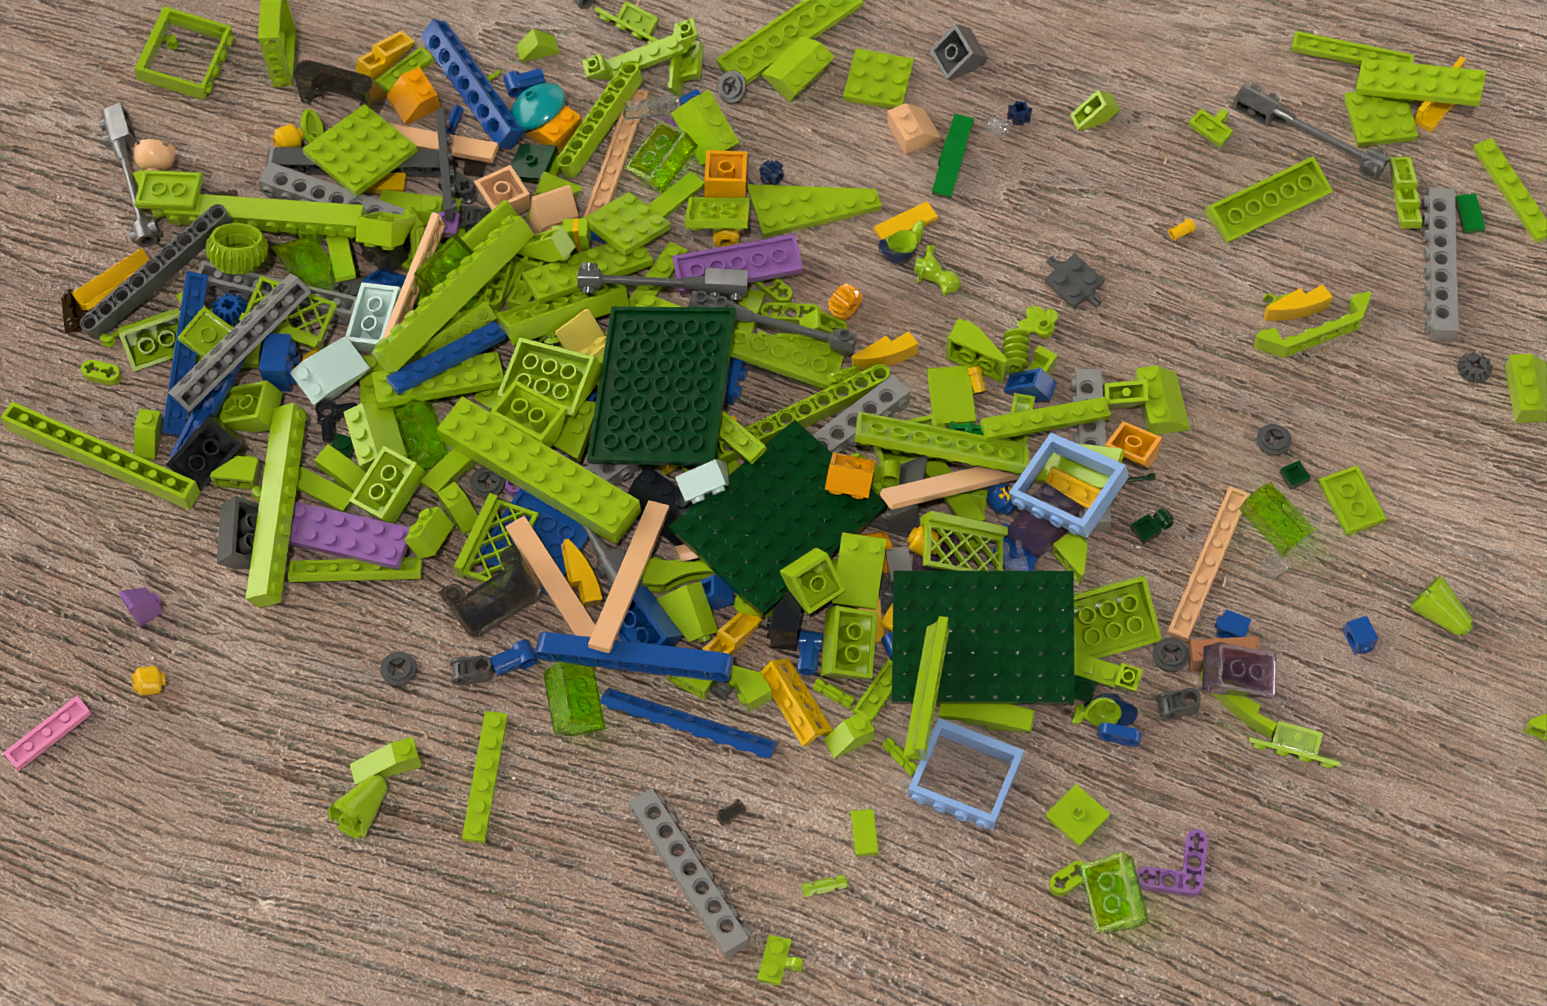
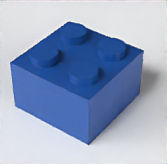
[259,333,300,392]

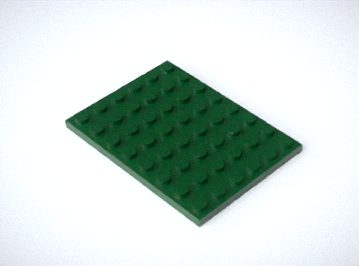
[587,306,737,466]
[669,419,887,617]
[892,571,1075,705]

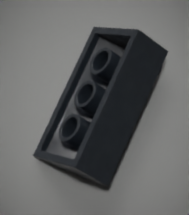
[628,465,696,546]

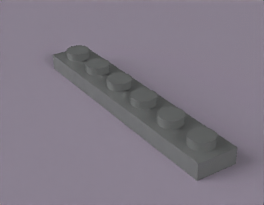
[436,108,457,221]

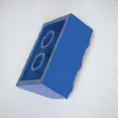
[618,586,683,647]

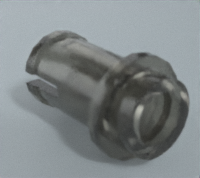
[716,799,746,826]

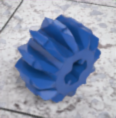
[212,292,248,327]

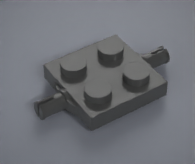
[1045,253,1104,309]

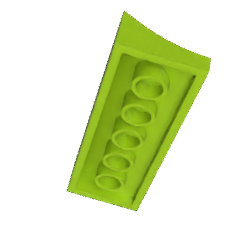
[1203,156,1333,244]
[495,283,630,346]
[903,616,949,761]

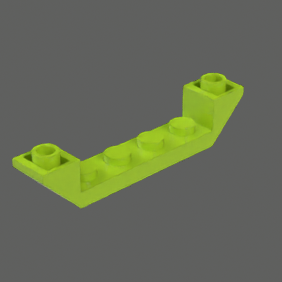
[582,18,699,80]
[1254,291,1371,358]
[1074,651,1144,692]

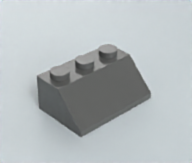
[886,455,927,533]
[217,496,259,570]

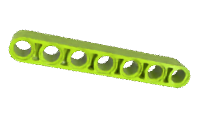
[557,60,643,178]

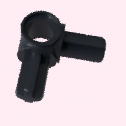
[315,400,357,443]

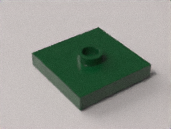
[511,143,558,182]

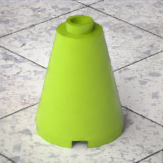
[1410,575,1473,636]
[327,775,388,839]

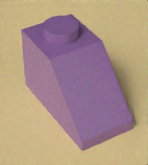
[119,587,163,627]

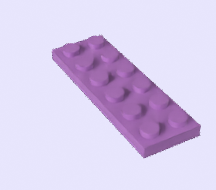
[672,234,803,295]
[289,502,410,570]

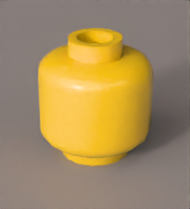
[272,124,304,148]
[713,228,740,248]
[907,525,941,557]
[131,665,166,696]

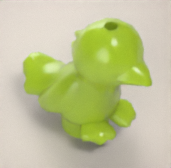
[913,245,961,296]

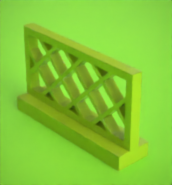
[239,275,338,351]
[454,493,539,590]
[920,511,1008,571]

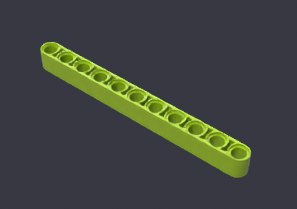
[681,364,890,474]

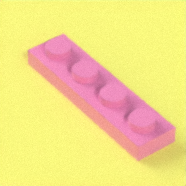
[3,696,92,772]

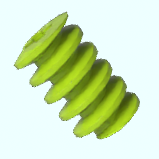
[1002,328,1030,375]

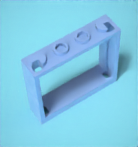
[1009,433,1129,538]
[908,718,1024,831]

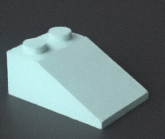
[346,283,401,352]
[290,336,371,406]
[675,459,729,504]

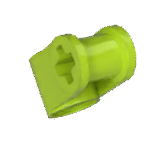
[870,459,901,496]

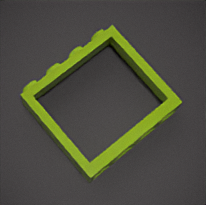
[258,0,297,87]
[134,6,235,100]

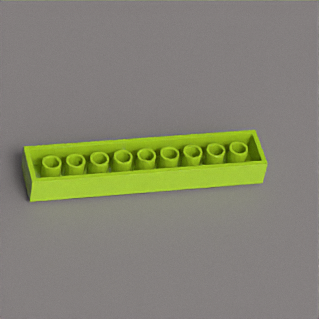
[437,396,641,545]

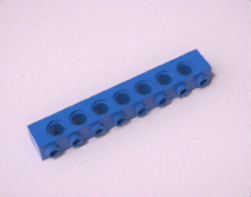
[420,19,525,149]

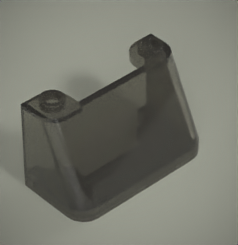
[293,60,387,115]
[439,543,543,638]

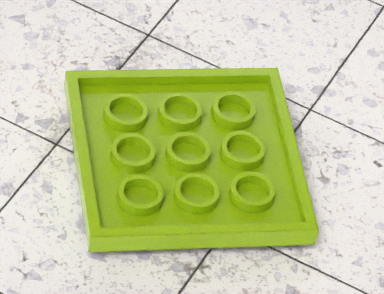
[302,104,418,197]

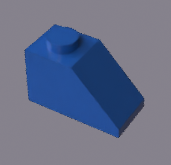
[1003,368,1057,403]
[699,575,734,610]

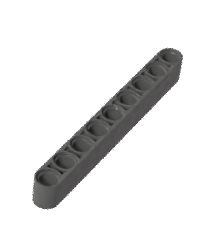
[266,147,441,177]
[80,204,233,339]

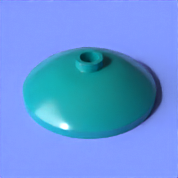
[510,83,565,130]

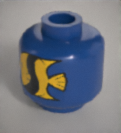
[986,483,1017,515]

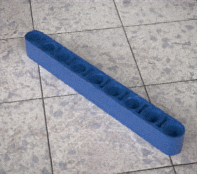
[535,632,734,682]

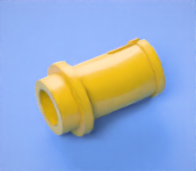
[1168,219,1196,241]
[967,366,987,394]

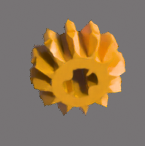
[828,283,862,320]

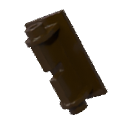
[61,289,84,334]

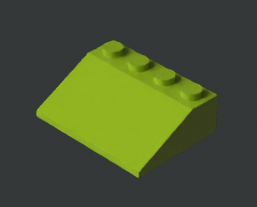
[497,337,602,417]
[1074,575,1162,659]

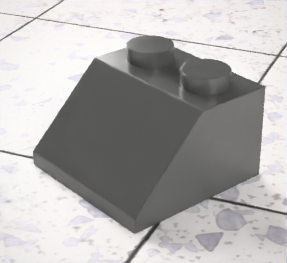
[929,24,988,80]

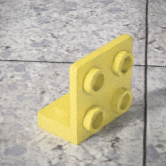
[555,308,607,358]

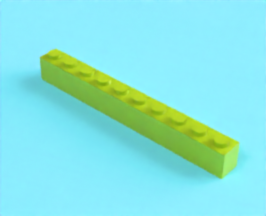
[163,194,367,238]
[371,216,535,372]
[0,401,201,510]
[245,402,307,608]

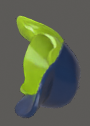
[878,220,924,264]
[1072,693,1138,726]

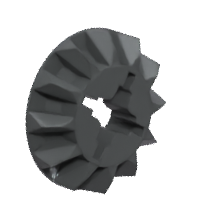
[718,70,747,103]
[1457,351,1493,383]
[1257,424,1292,456]
[470,467,505,499]
[881,577,893,613]
[1153,638,1189,672]
[380,652,416,687]

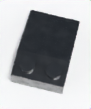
[166,413,243,492]
[766,591,805,652]

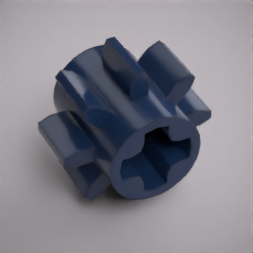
[1007,101,1032,126]
[759,160,784,185]

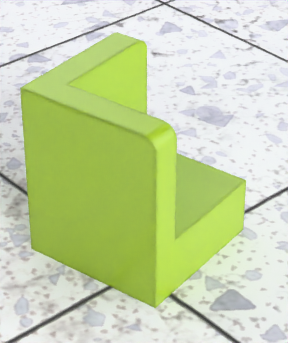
[1026,345,1057,375]

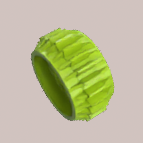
[206,223,268,275]

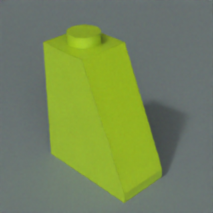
[657,581,718,644]

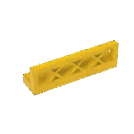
[1415,56,1466,133]
[71,248,150,310]
[761,658,833,747]

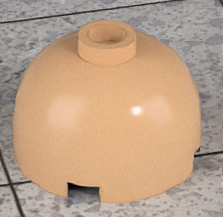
[134,139,176,171]

